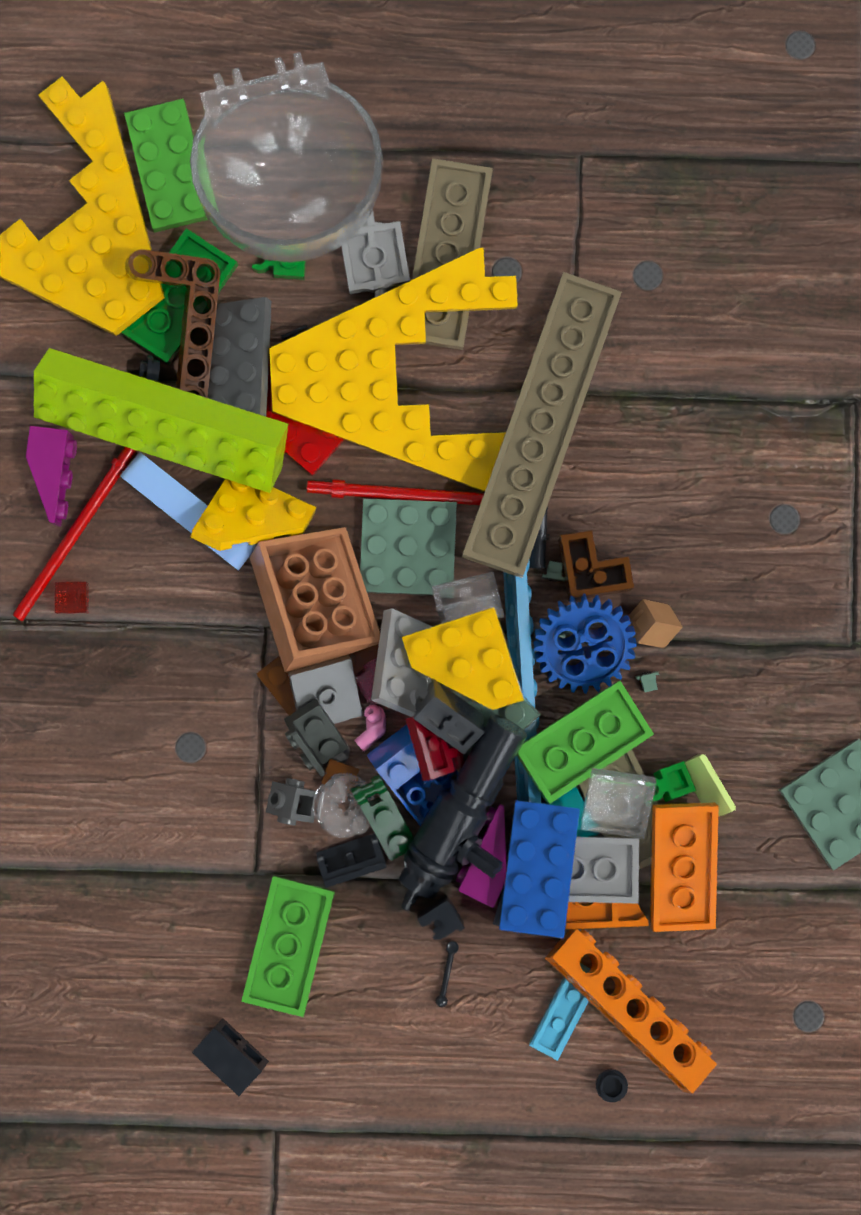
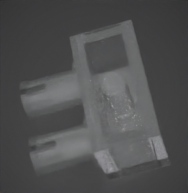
[432,571,504,624]

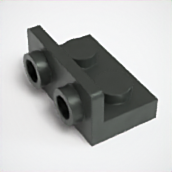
[284,699,349,777]

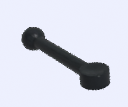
[435,941,459,1008]

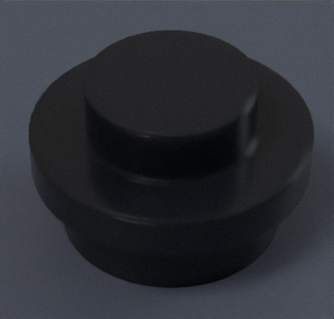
[139,355,160,382]
[596,1069,628,1102]

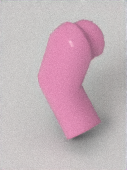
[354,704,386,752]

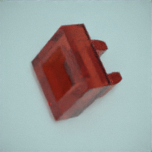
[55,582,89,614]

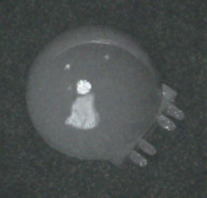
[190,52,384,263]

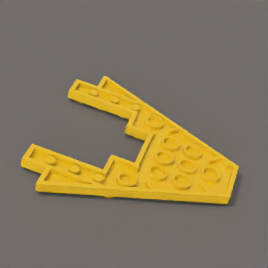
[0,77,165,336]
[269,248,518,492]

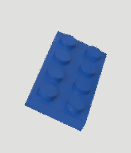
[499,800,580,938]

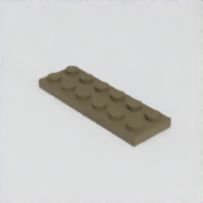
[412,158,493,350]

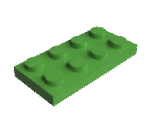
[124,99,214,233]
[516,681,654,804]
[241,876,335,1017]

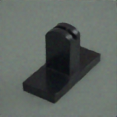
[281,324,308,340]

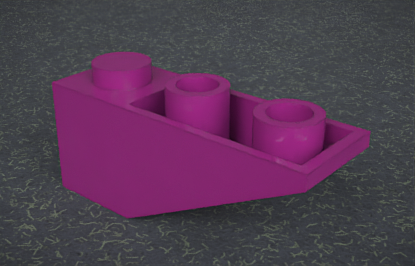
[26,426,77,527]
[455,803,506,908]

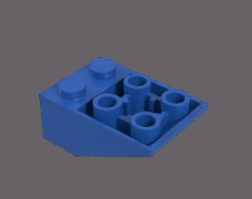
[367,724,459,826]

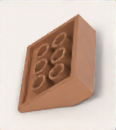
[249,527,380,672]

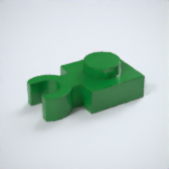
[252,245,307,280]
[638,761,696,804]

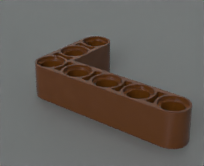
[125,249,220,398]

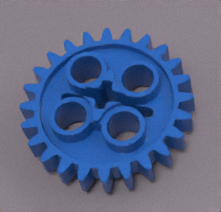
[533,594,637,694]

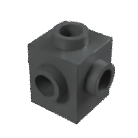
[266,778,320,826]

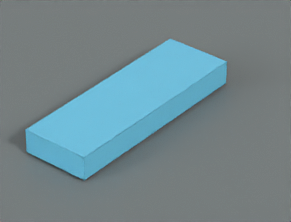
[529,963,591,1061]

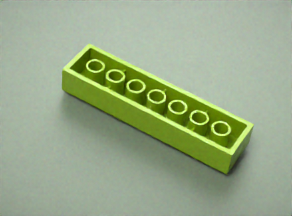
[34,348,289,493]

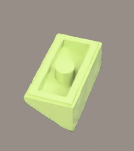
[685,754,736,817]

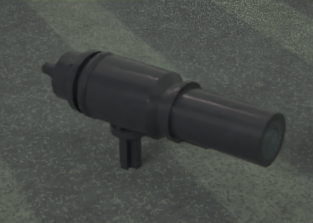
[399,715,527,911]

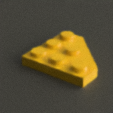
[190,479,317,551]
[402,607,524,710]

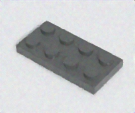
[208,297,272,417]

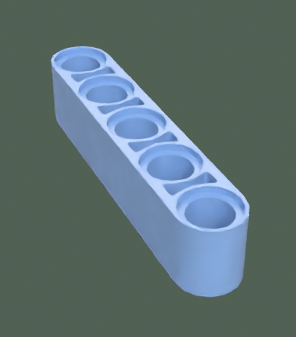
[120,452,256,570]

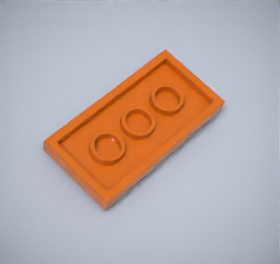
[650,803,719,932]

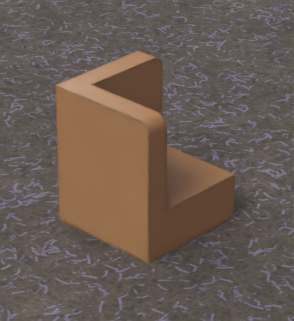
[629,599,682,648]

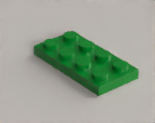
[121,228,238,365]

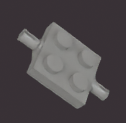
[339,204,410,297]

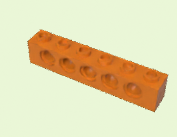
[545,929,717,1094]

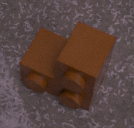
[558,530,634,601]

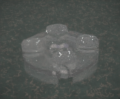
[313,773,375,838]

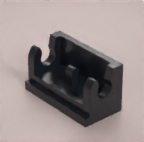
[413,679,485,754]
[316,833,387,888]
[417,895,465,940]
[192,1018,269,1096]

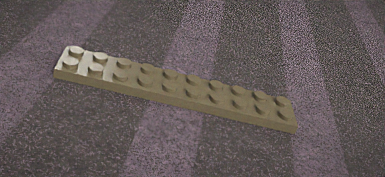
[462,272,622,578]

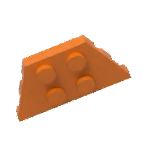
[565,902,649,930]

